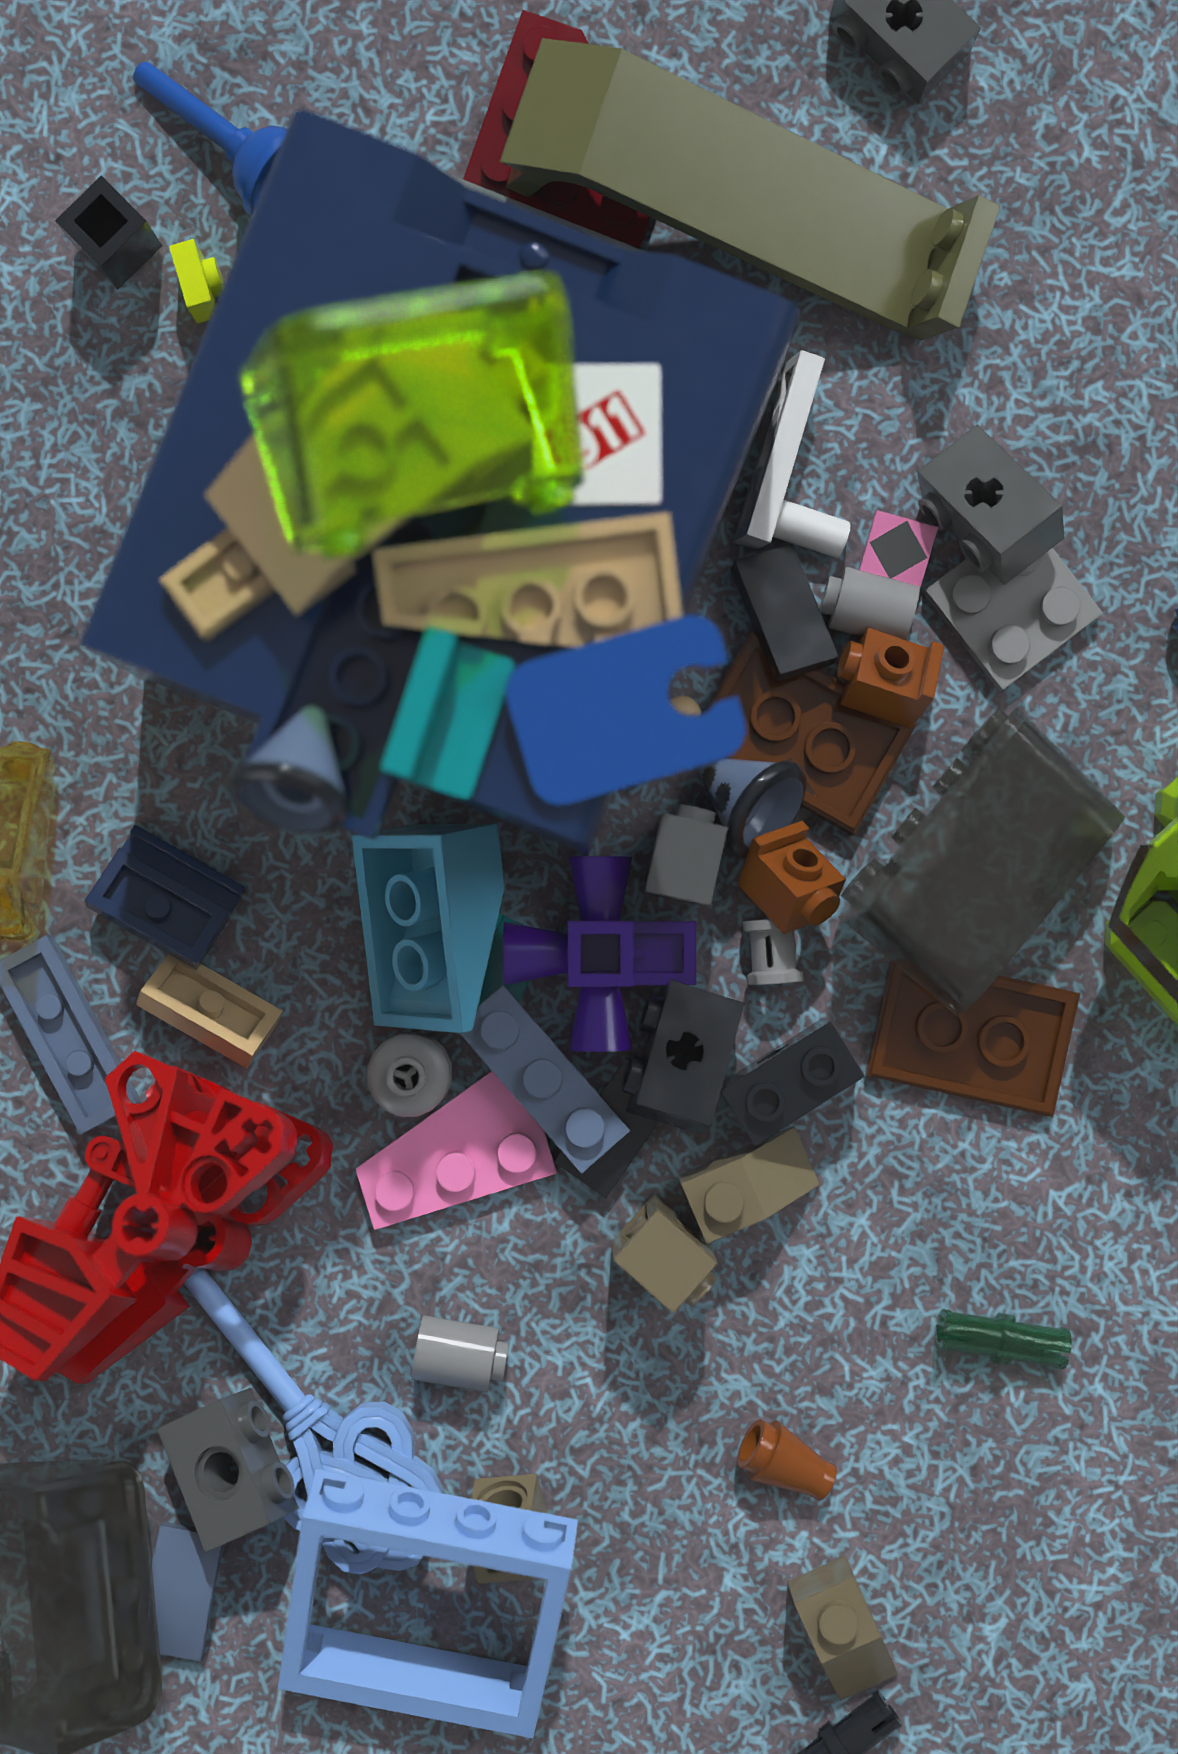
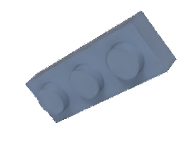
[0,935,142,1135]
[460,985,630,1173]

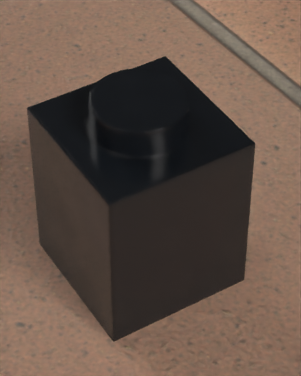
[55,175,162,290]

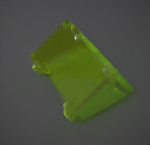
[238,273,586,559]

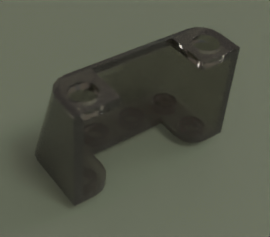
[838,707,1125,1015]

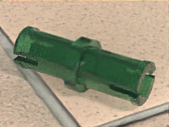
[935,1308,1072,1370]

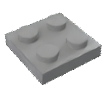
[923,548,1103,692]

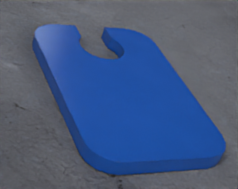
[505,614,746,805]

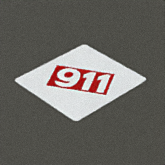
[529,364,661,505]

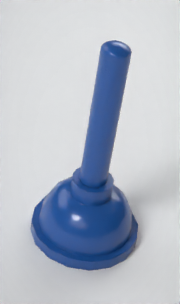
[133,62,287,218]

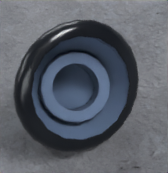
[225,706,350,833]
[699,758,807,857]

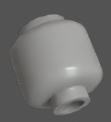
[367,1032,452,1117]

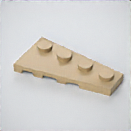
[373,512,682,647]

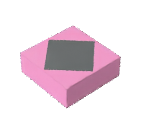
[858,510,938,588]

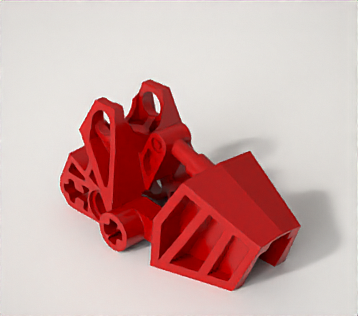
[0,1051,333,1384]

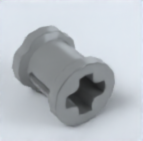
[743,919,804,985]

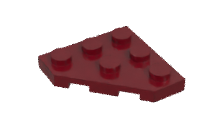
[463,10,651,249]

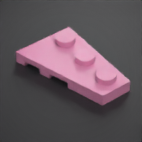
[356,1071,557,1230]

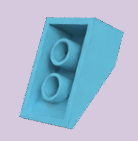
[352,823,504,1033]

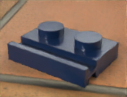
[85,825,245,970]

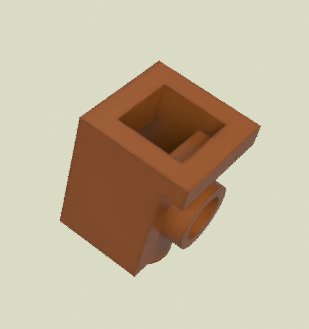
[837,627,944,728]
[737,821,846,934]

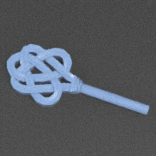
[184,1267,443,1574]

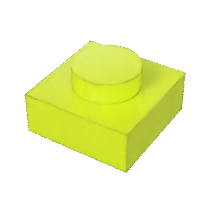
[169,239,224,324]

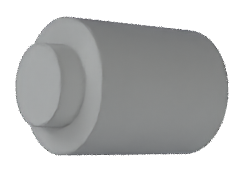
[820,566,920,640]
[411,1315,509,1393]

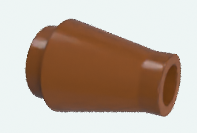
[737,1419,837,1501]

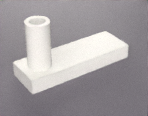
[733,350,850,558]

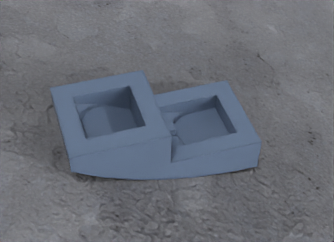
[138,1522,224,1662]

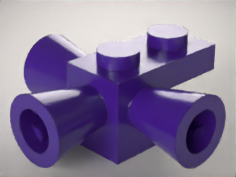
[503,856,696,1052]

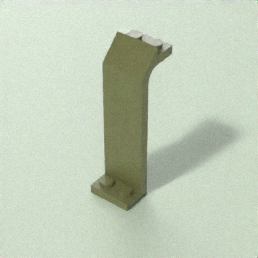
[500,38,1001,341]

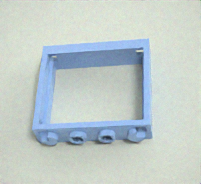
[278,1469,578,1738]

